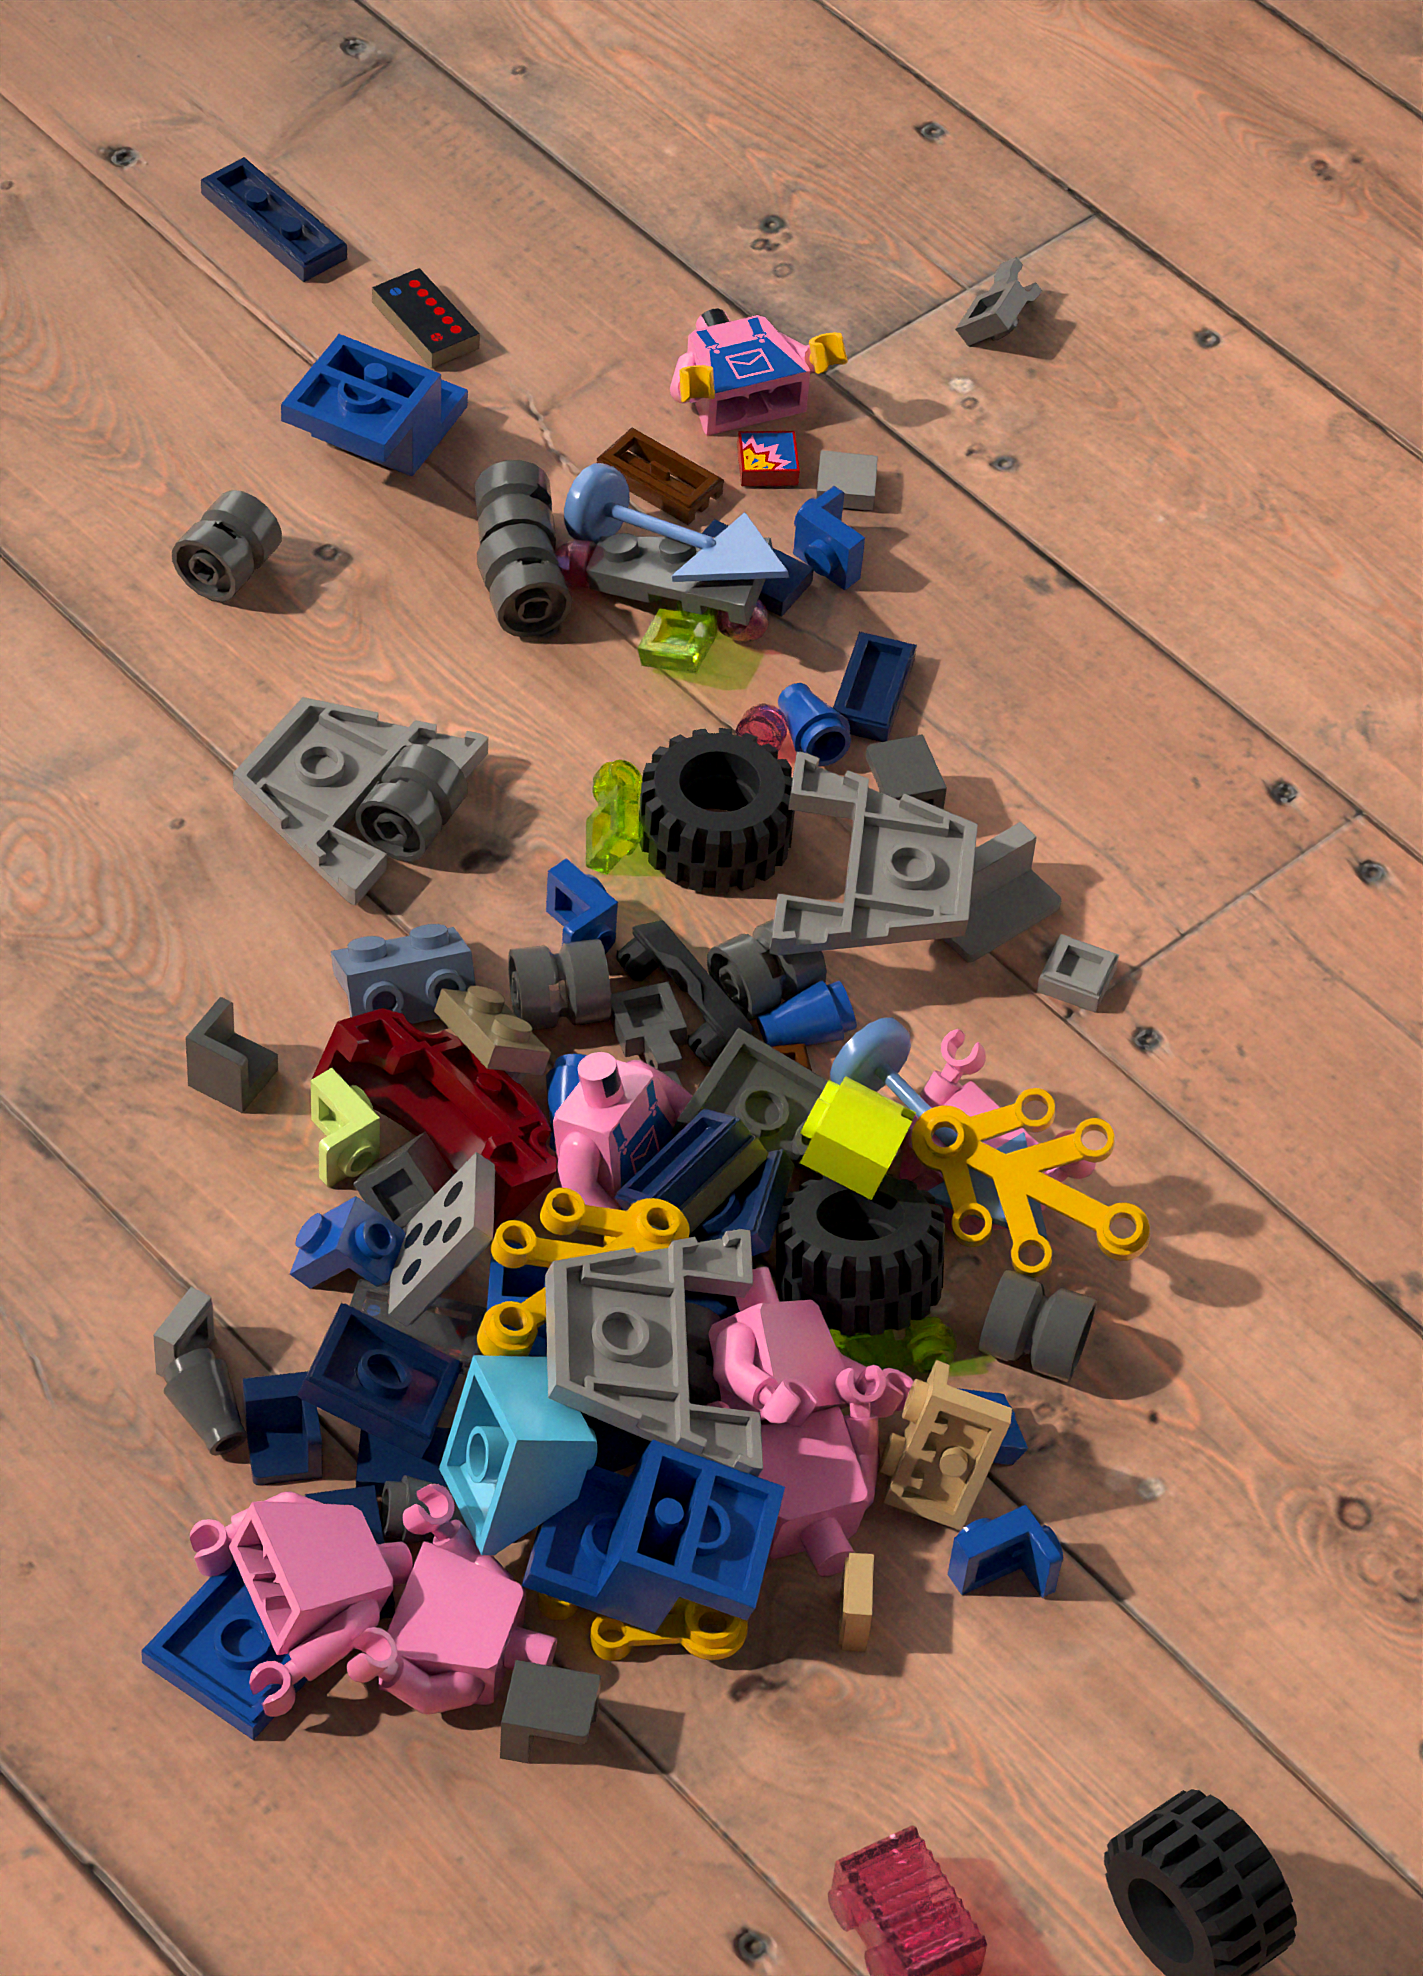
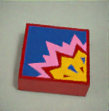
[737,431,800,486]

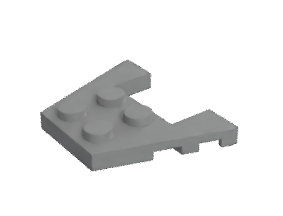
[233,697,489,906]
[769,752,978,955]
[545,1229,763,1477]

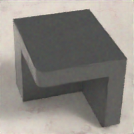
[866,734,947,810]
[186,997,278,1113]
[353,1131,454,1229]
[500,1660,601,1763]

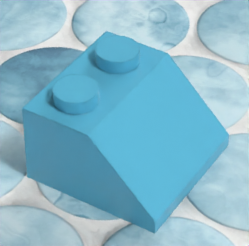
[439,1355,597,1555]

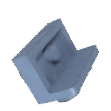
[331,924,476,1024]

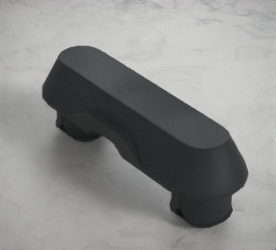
[616,920,754,1067]

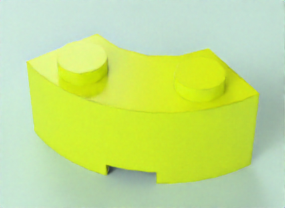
[800,1076,916,1200]

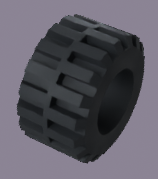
[638,728,795,894]
[776,1173,945,1336]
[1104,1789,1297,1976]

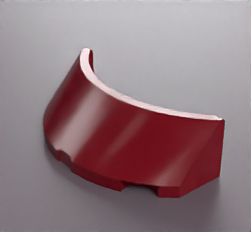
[312,1008,557,1239]

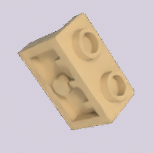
[878,1360,1012,1531]

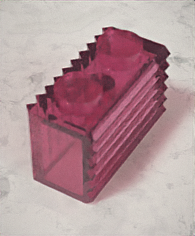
[827,1825,987,1976]

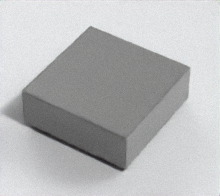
[816,450,878,511]
[1037,934,1119,1013]
[153,1287,214,1378]

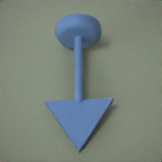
[564,463,789,582]
[830,1017,1047,1240]

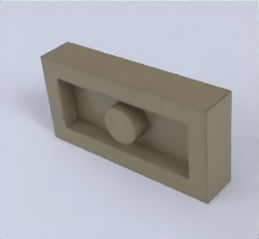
[434,986,551,1076]

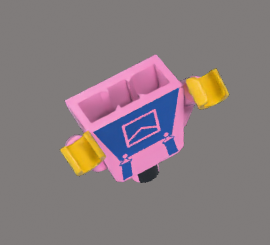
[670,308,848,436]
[553,1052,693,1246]

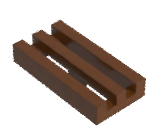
[597,427,724,525]

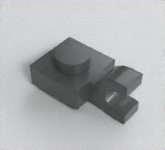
[955,257,1042,346]
[610,982,687,1087]

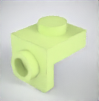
[311,1068,380,1187]

